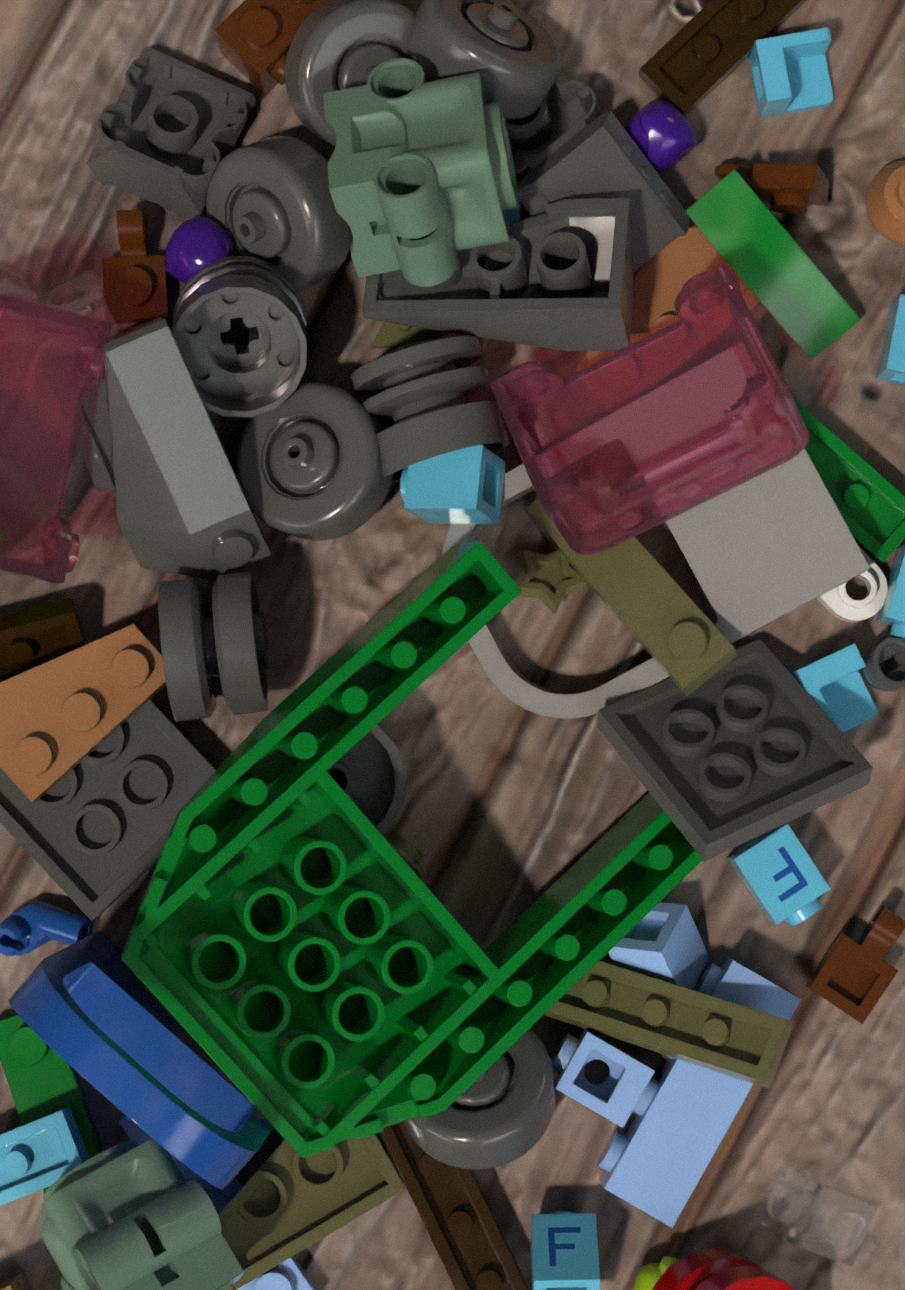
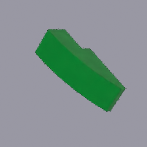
[685,169,861,360]

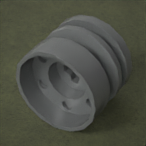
[171,256,307,417]
[351,335,509,483]

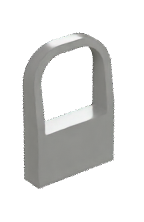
[441,340,871,719]

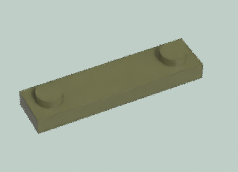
[525,469,737,697]
[544,961,792,1089]

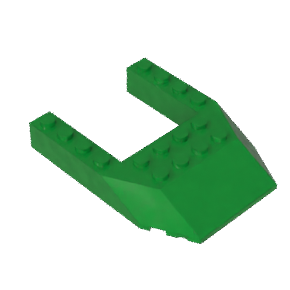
[120,540,703,1158]

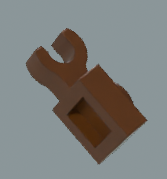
[715,163,829,214]
[102,209,171,324]
[806,905,905,1024]

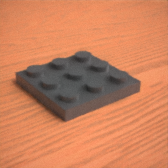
[597,639,873,862]
[0,699,217,921]

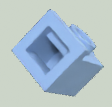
[551,1028,655,1128]

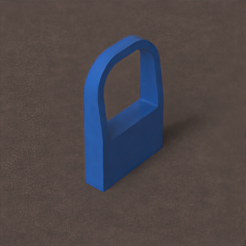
[8,931,273,1190]

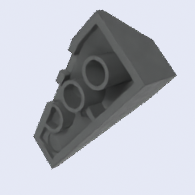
[362,198,634,351]
[103,318,271,580]

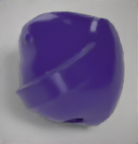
[624,100,697,172]
[165,214,234,283]

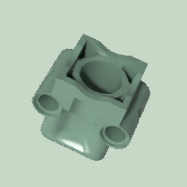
[323,58,519,287]
[35,1138,244,1290]

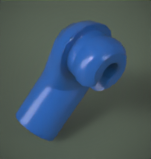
[0,902,93,956]

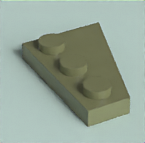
[218,1134,406,1290]

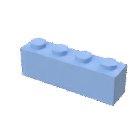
[597,957,801,1228]

